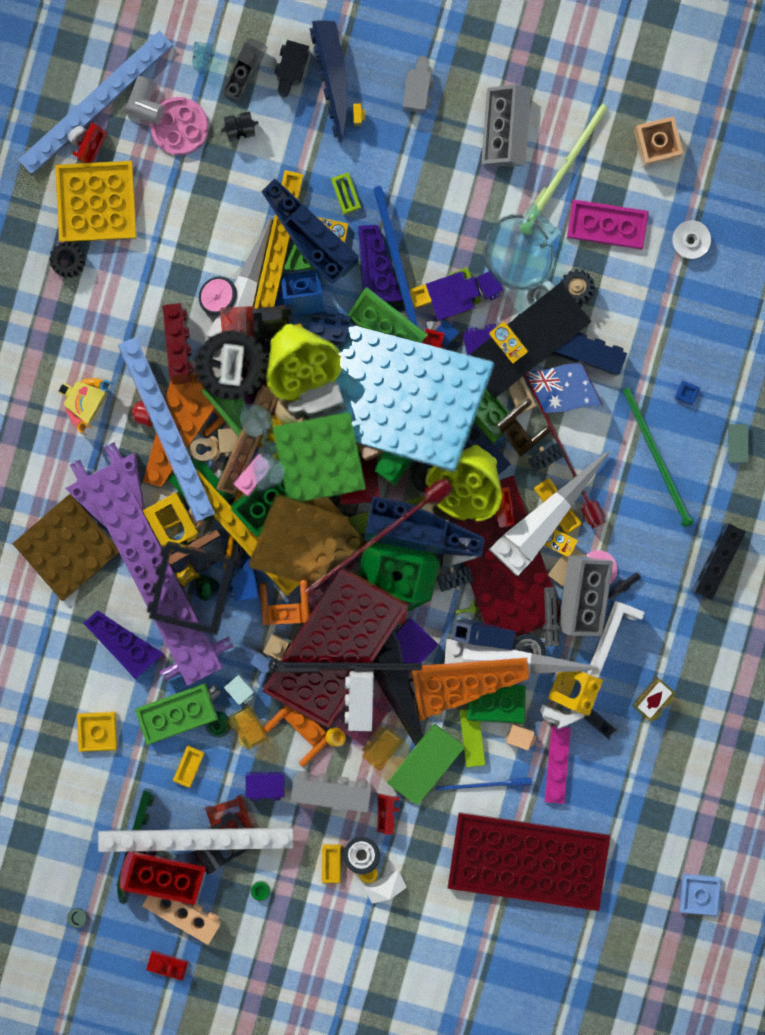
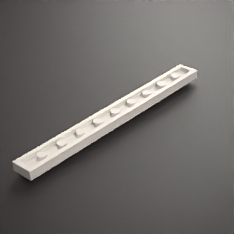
[98,828,293,852]

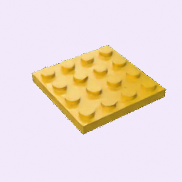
[55,161,137,243]

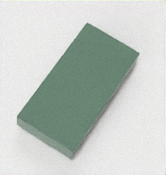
[728,424,748,463]

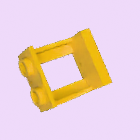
[143,492,201,552]
[548,671,603,716]

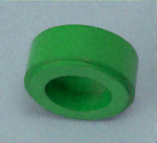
[251,881,270,901]

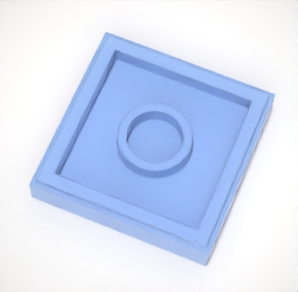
[679,873,721,916]

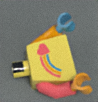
[58,378,114,436]

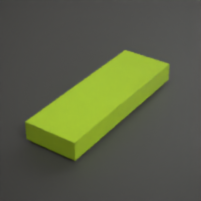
[459,709,485,768]

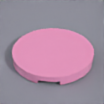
[150,97,208,155]

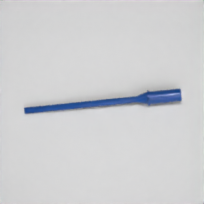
[436,778,532,790]

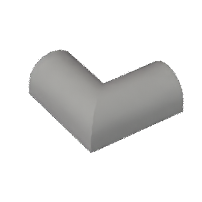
[124,76,166,125]

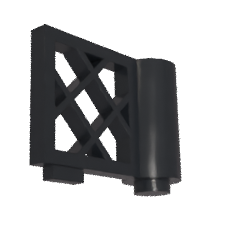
[192,812,249,875]

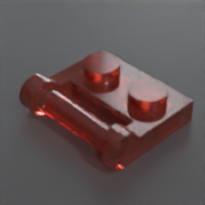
[220,306,257,344]
[205,794,253,829]

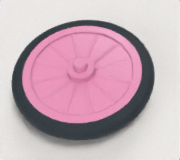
[199,276,237,315]

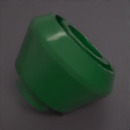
[196,575,220,601]
[205,711,231,738]

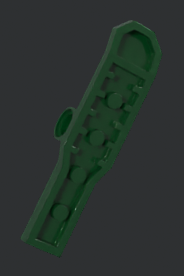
[117,788,159,904]

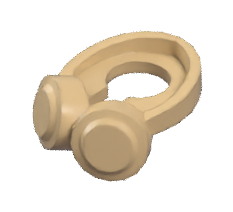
[189,436,220,461]

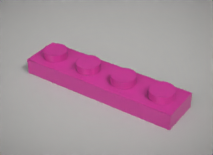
[544,725,571,804]

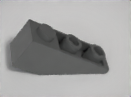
[222,38,268,102]

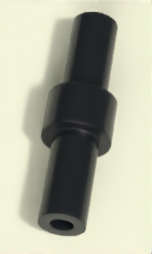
[608,572,641,601]

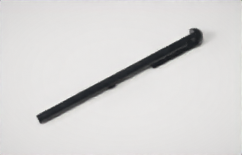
[268,658,422,673]

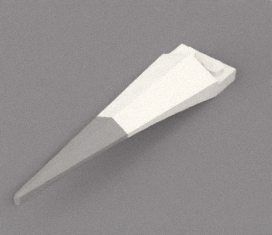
[205,217,272,363]
[489,451,610,576]
[445,639,599,674]

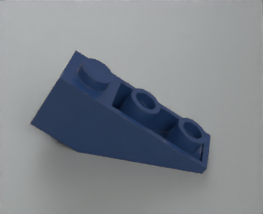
[451,618,516,650]

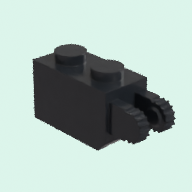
[274,40,310,98]

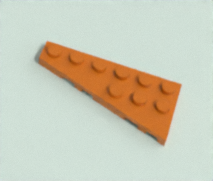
[143,376,214,487]
[412,658,530,721]

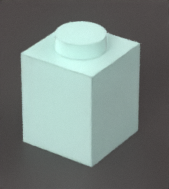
[224,674,255,705]

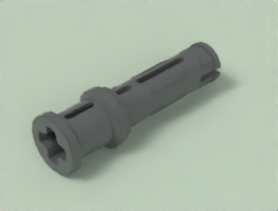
[543,587,561,646]

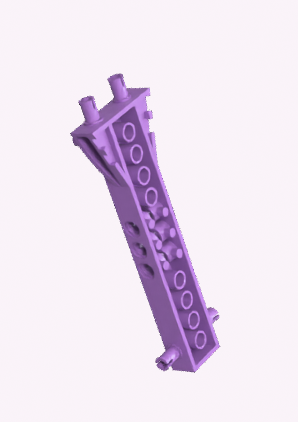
[65,442,234,686]

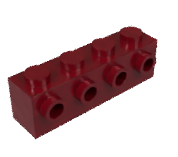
[162,303,194,385]

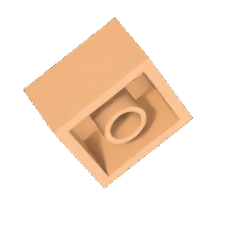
[634,116,683,167]

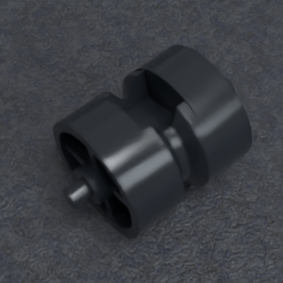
[220,111,259,142]

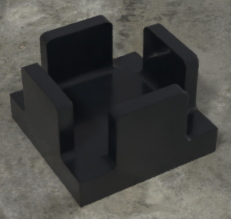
[252,304,294,353]

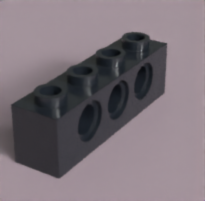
[691,523,746,601]

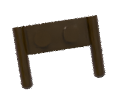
[496,398,551,457]

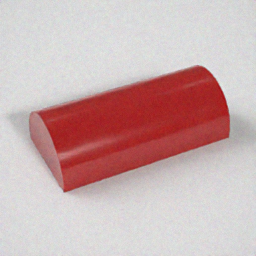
[120,851,206,905]

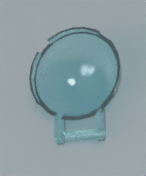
[483,203,561,291]

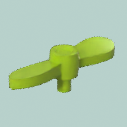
[456,601,479,614]

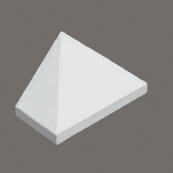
[220,344,243,386]
[364,870,407,904]

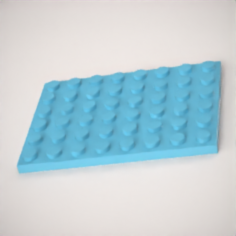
[333,325,494,471]

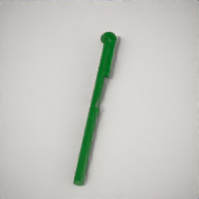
[622,387,694,527]

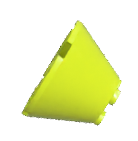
[267,324,342,401]
[426,445,502,521]

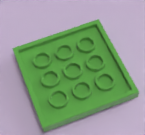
[273,412,365,501]

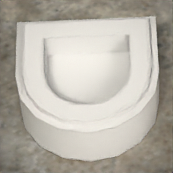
[67,126,87,147]

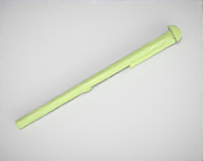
[519,104,608,234]

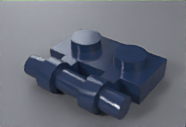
[308,311,351,347]

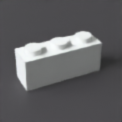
[345,670,373,731]

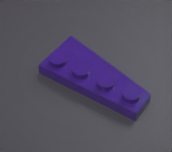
[358,225,402,302]
[83,610,164,680]

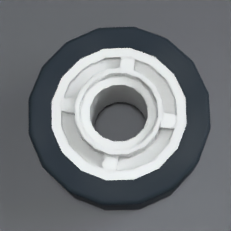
[343,837,381,874]

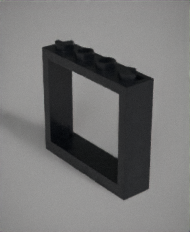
[147,541,237,635]

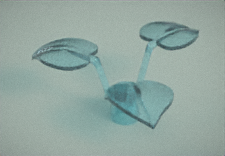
[241,404,285,491]

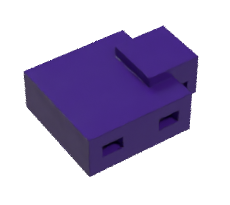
[426,271,481,321]
[396,618,439,672]

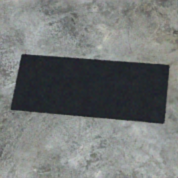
[468,282,591,398]

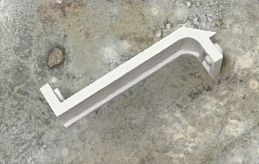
[539,601,645,729]

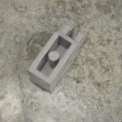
[402,55,434,114]
[288,382,347,419]

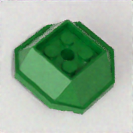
[358,542,440,612]

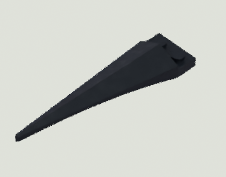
[372,629,424,746]

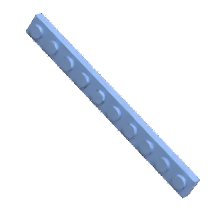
[18,30,173,175]
[118,337,215,522]

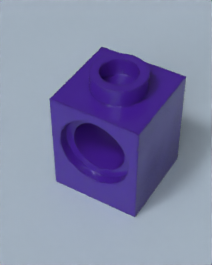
[476,269,503,301]

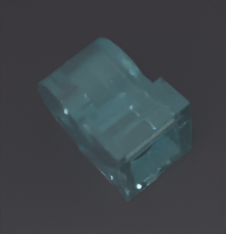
[192,42,215,74]

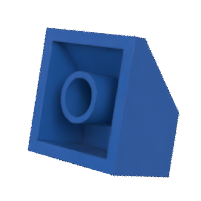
[281,271,324,316]
[229,559,260,602]

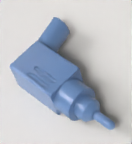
[239,643,270,687]

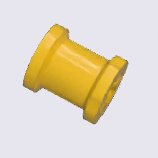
[175,564,200,587]

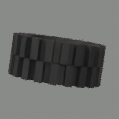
[195,330,267,400]

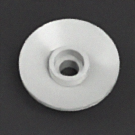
[672,220,711,259]

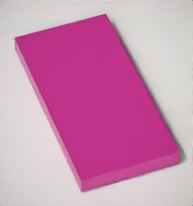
[567,199,649,250]

